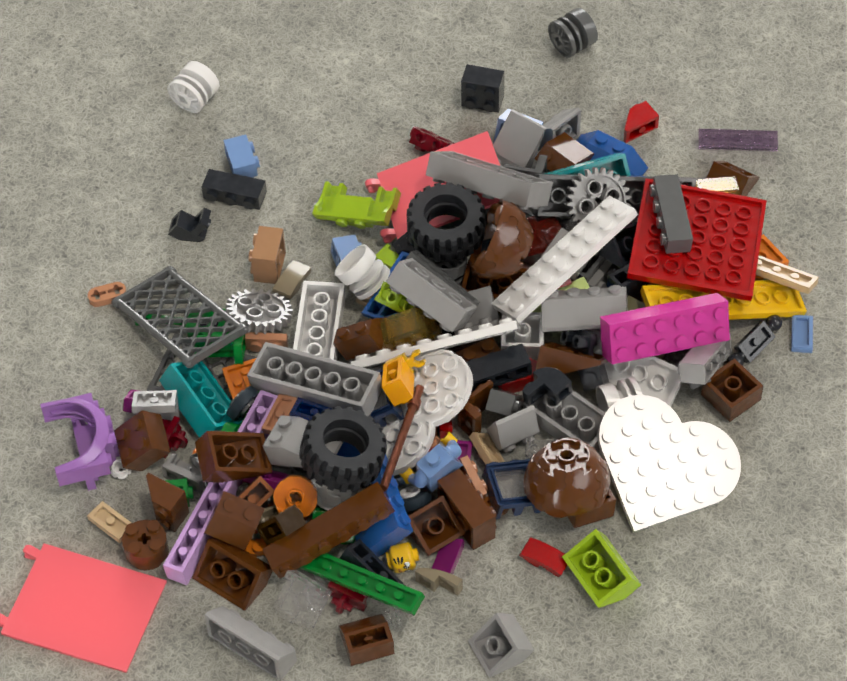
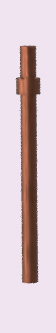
[380,384,424,491]

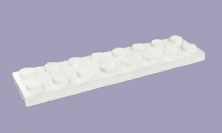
[492,195,638,324]
[351,318,520,369]

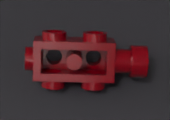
[409,126,455,152]

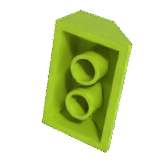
[562,529,641,608]

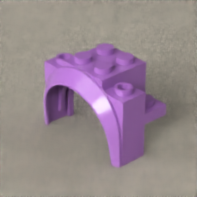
[40,393,120,491]

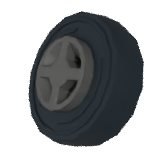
[226,386,259,421]

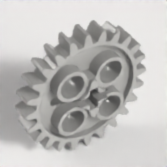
[565,167,631,225]
[225,288,293,334]

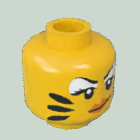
[386,542,420,573]

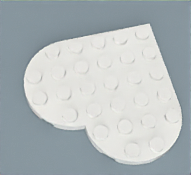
[370,350,473,475]
[598,395,741,533]

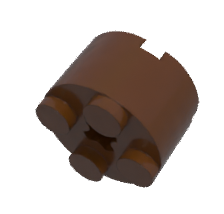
[122,520,169,571]

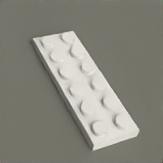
[562,329,682,407]

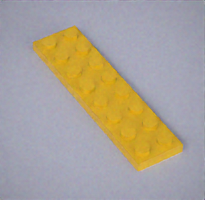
[640,280,807,320]

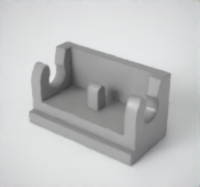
[162,453,205,494]

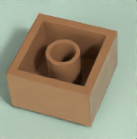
[249,226,286,284]

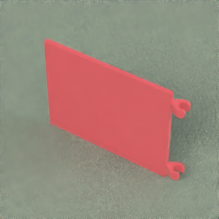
[365,131,500,244]
[0,543,167,673]

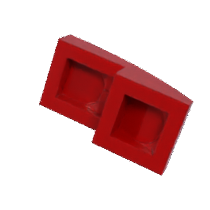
[519,537,567,577]

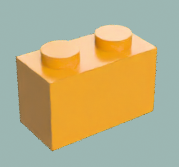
[382,356,415,407]

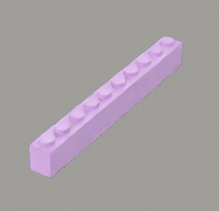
[163,390,278,585]

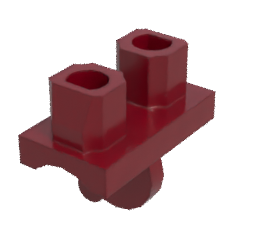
[162,416,188,459]
[327,581,368,614]

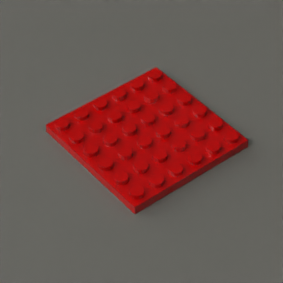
[627,178,767,301]

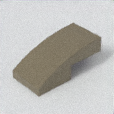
[272,260,311,299]
[415,568,463,596]

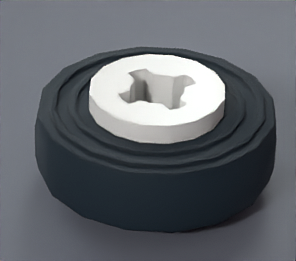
[399,485,432,512]

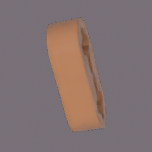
[88,282,126,307]

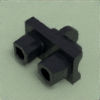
[560,330,598,355]

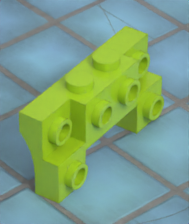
[312,181,401,229]

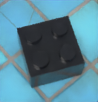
[461,64,504,113]

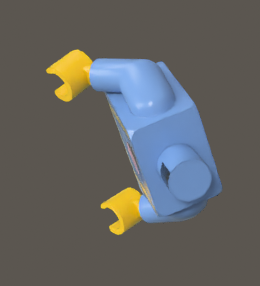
[399,432,463,492]

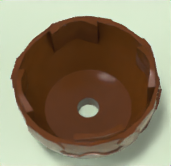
[469,199,534,279]
[523,437,610,518]

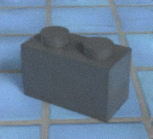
[485,389,524,416]

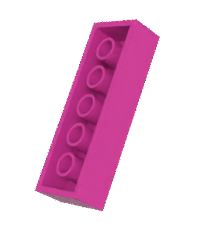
[600,293,730,365]

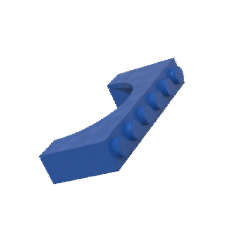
[336,442,413,558]

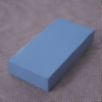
[791,315,813,353]

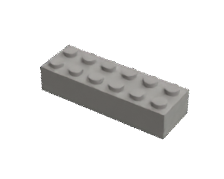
[426,151,553,210]
[247,342,383,417]

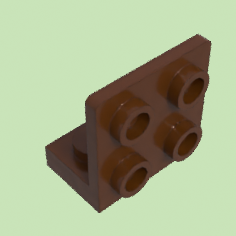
[458,380,493,436]

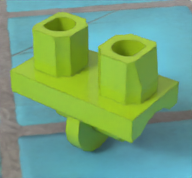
[374,281,414,316]

